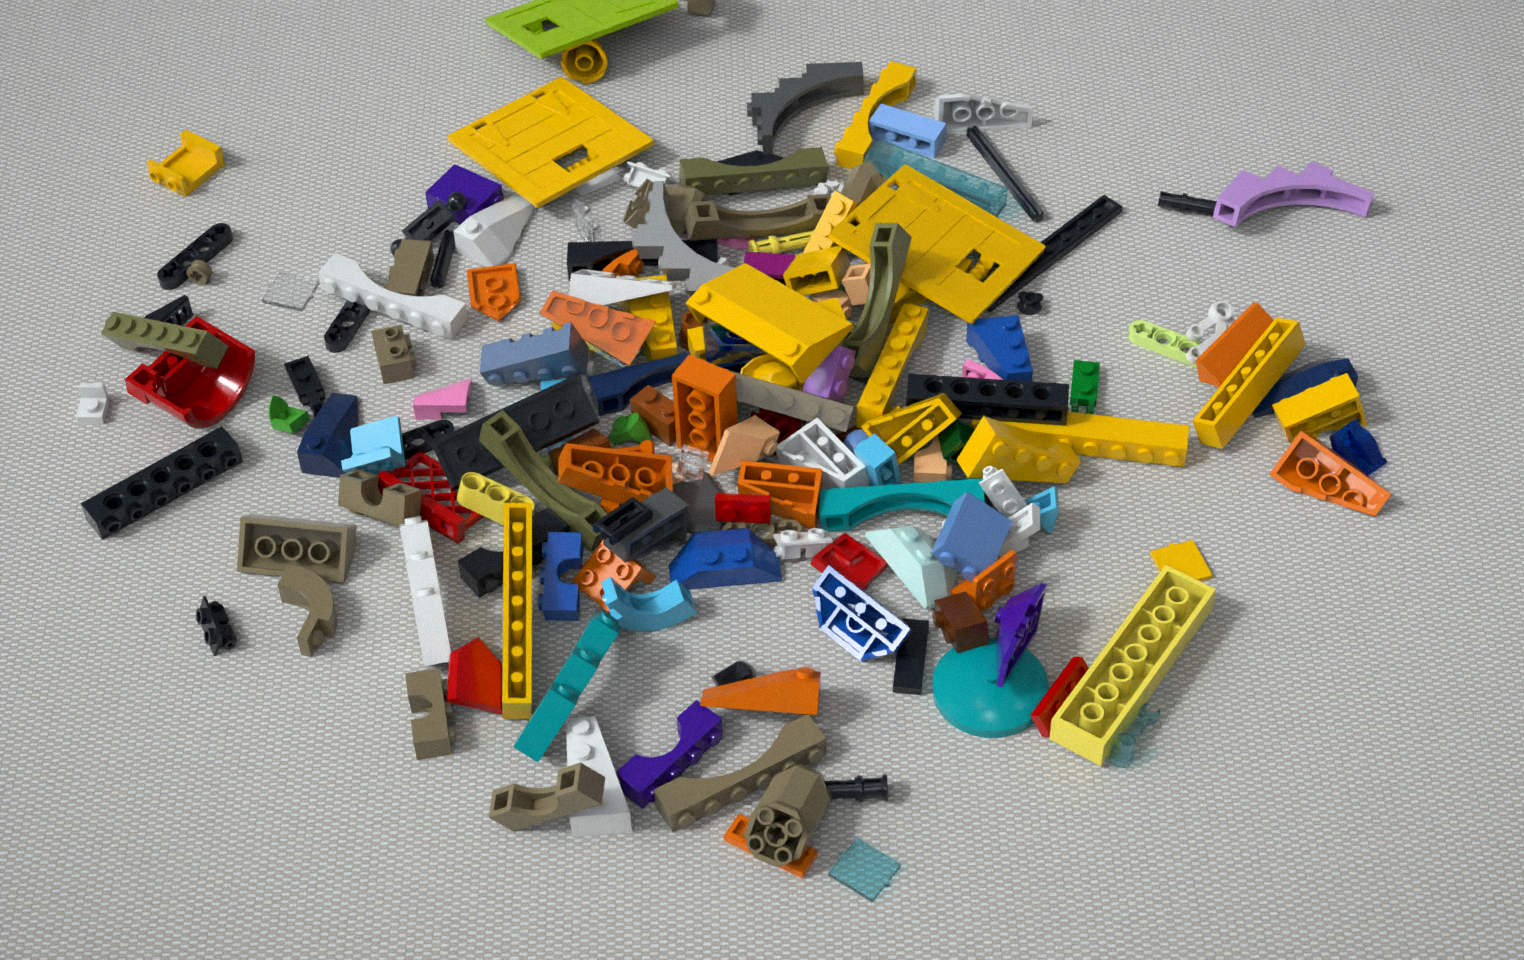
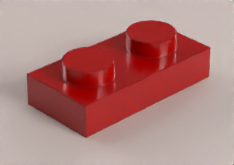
[715,493,771,524]

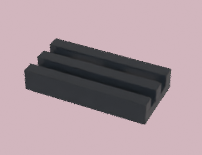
[593,497,653,545]

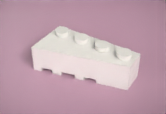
[566,716,632,837]

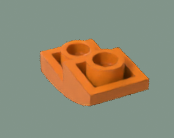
[602,249,643,278]

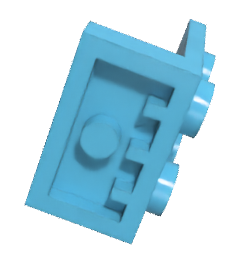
[341,416,405,475]

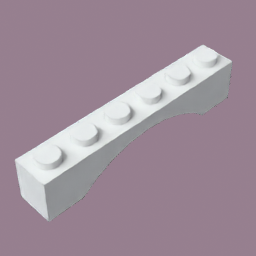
[319,253,467,340]

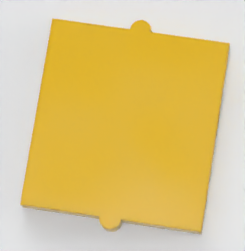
[1150,540,1213,582]

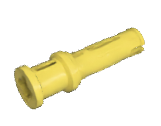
[748,230,814,254]

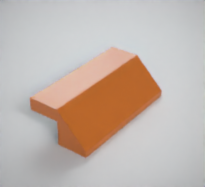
[1196,302,1274,388]

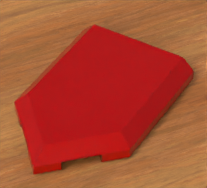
[447,637,503,715]

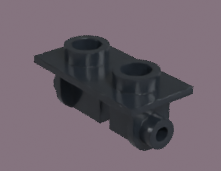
[196,596,237,656]

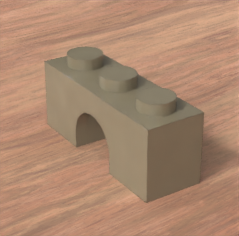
[338,469,422,528]
[405,668,456,760]

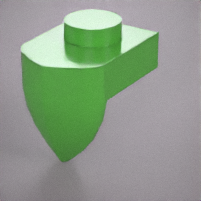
[268,395,310,433]
[608,413,652,445]

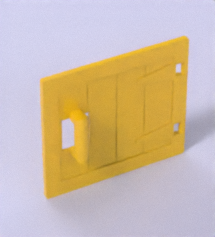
[448,77,654,208]
[828,164,1046,324]

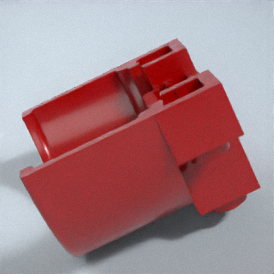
[124,316,255,429]

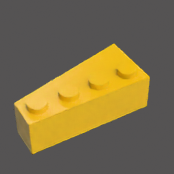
[618,275,677,362]
[957,416,1081,483]

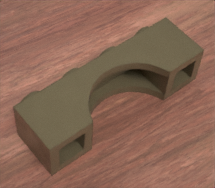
[488,762,605,832]

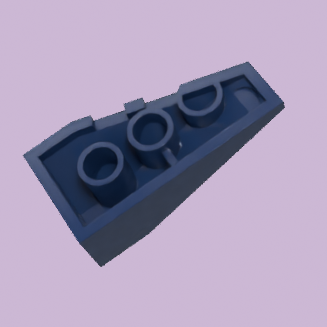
[1252,358,1358,418]
[297,393,359,478]

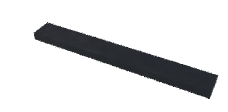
[987,195,1123,313]

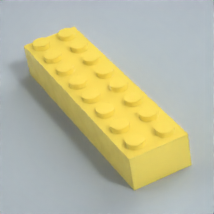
[1050,565,1216,766]

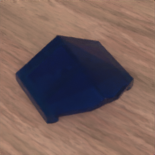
[1329,418,1387,476]

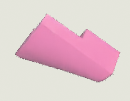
[413,379,472,420]

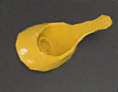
[741,353,808,393]

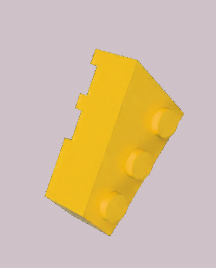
[1272,373,1367,443]
[861,393,962,465]

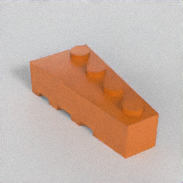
[558,443,673,504]

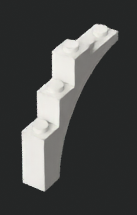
[400,516,451,666]

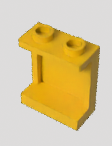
[146,129,225,197]

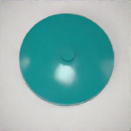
[932,638,1048,738]

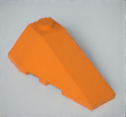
[700,667,821,715]

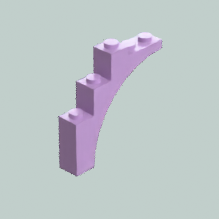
[1213,161,1375,227]

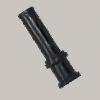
[824,774,888,802]

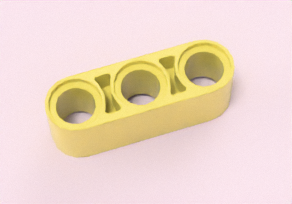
[457,472,535,525]

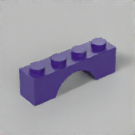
[616,700,723,809]

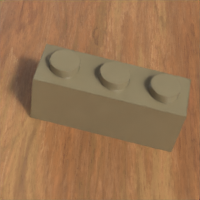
[384,239,434,296]

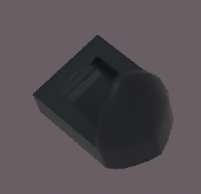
[711,661,756,686]

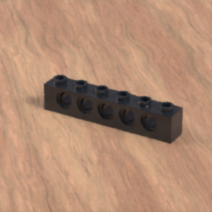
[906,374,1069,426]
[81,426,243,540]

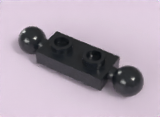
[390,192,467,256]

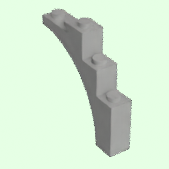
[632,181,736,297]

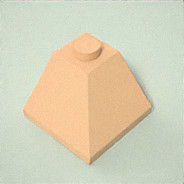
[709,415,780,476]

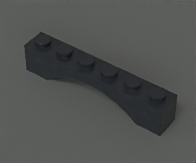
[567,239,718,281]

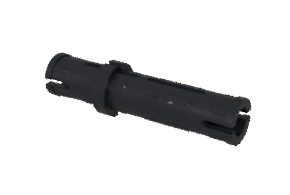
[1158,191,1217,216]

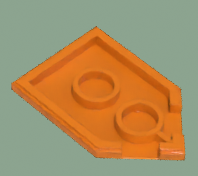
[466,263,521,322]

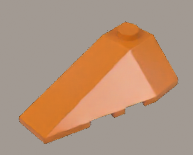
[1269,429,1392,516]

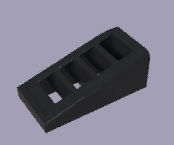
[143,295,193,325]

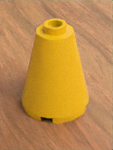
[561,37,608,84]

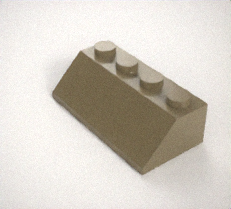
[237,514,357,583]

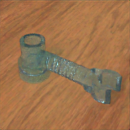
[1109,703,1160,768]

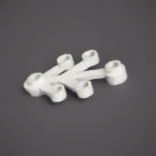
[1186,301,1234,391]

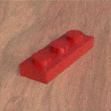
[1030,656,1089,738]

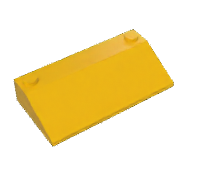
[686,263,854,384]

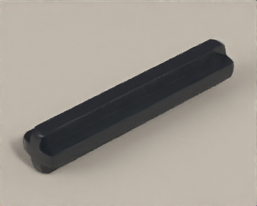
[430,230,455,288]

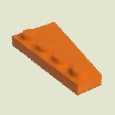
[539,290,656,367]

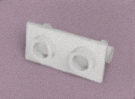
[624,162,675,188]
[979,466,1027,518]
[773,528,833,560]

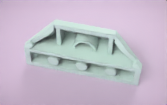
[865,525,958,610]

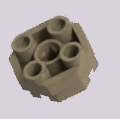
[841,161,887,226]
[623,179,707,236]
[744,764,832,868]

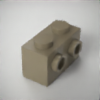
[371,324,417,384]

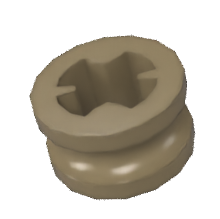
[186,260,212,285]

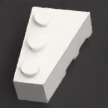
[775,418,870,489]

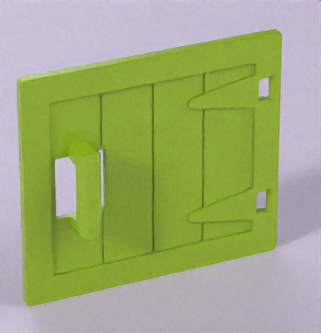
[485,0,679,59]

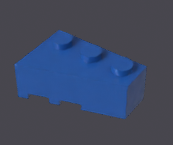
[966,315,1033,382]

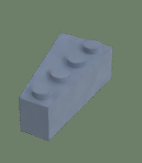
[480,322,589,386]

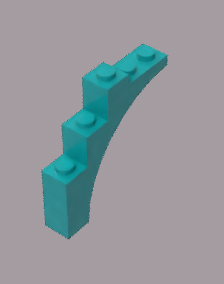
[513,609,621,762]

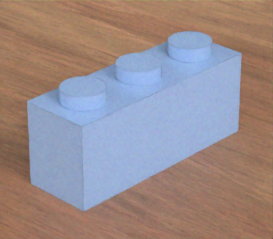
[869,104,946,159]

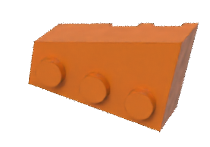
[737,460,823,529]

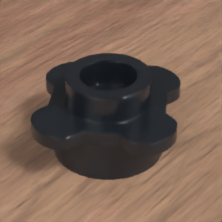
[1017,291,1043,315]

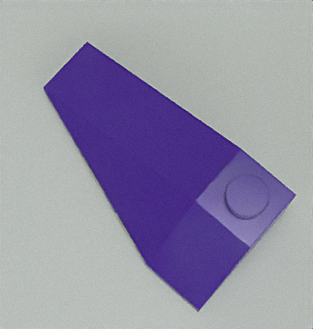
[995,583,1047,688]

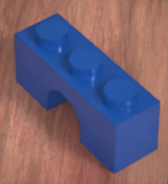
[538,532,584,621]

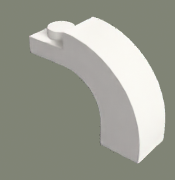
[942,503,1041,557]

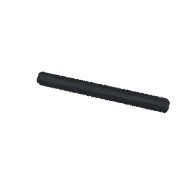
[966,126,1044,222]

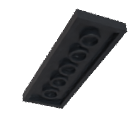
[430,374,600,491]

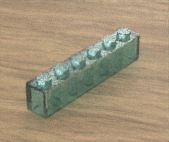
[865,139,1007,217]

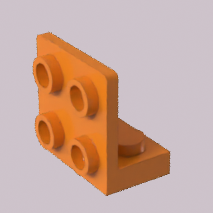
[572,540,656,612]
[951,550,1017,611]

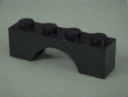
[458,507,568,598]

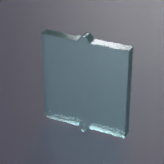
[828,838,901,902]

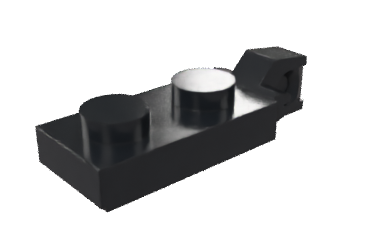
[284,356,326,417]

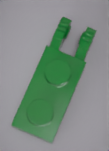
[1070,360,1100,414]

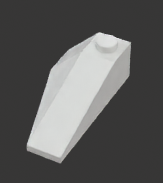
[934,94,1033,134]
[454,193,536,267]
[569,269,677,305]

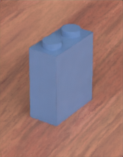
[931,492,1013,581]

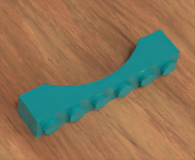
[819,478,987,532]

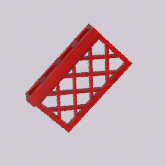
[378,451,485,544]

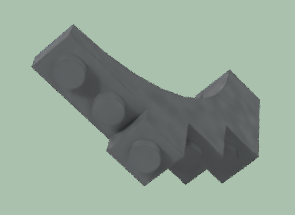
[747,62,863,155]

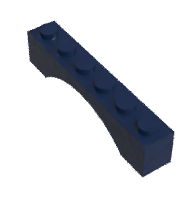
[589,348,748,416]

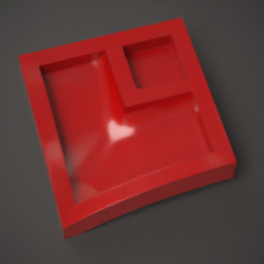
[810,533,888,590]

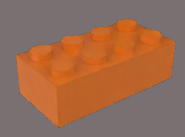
[672,354,738,463]

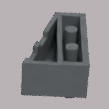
[603,487,689,563]

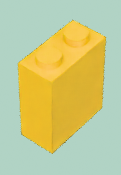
[783,246,851,296]

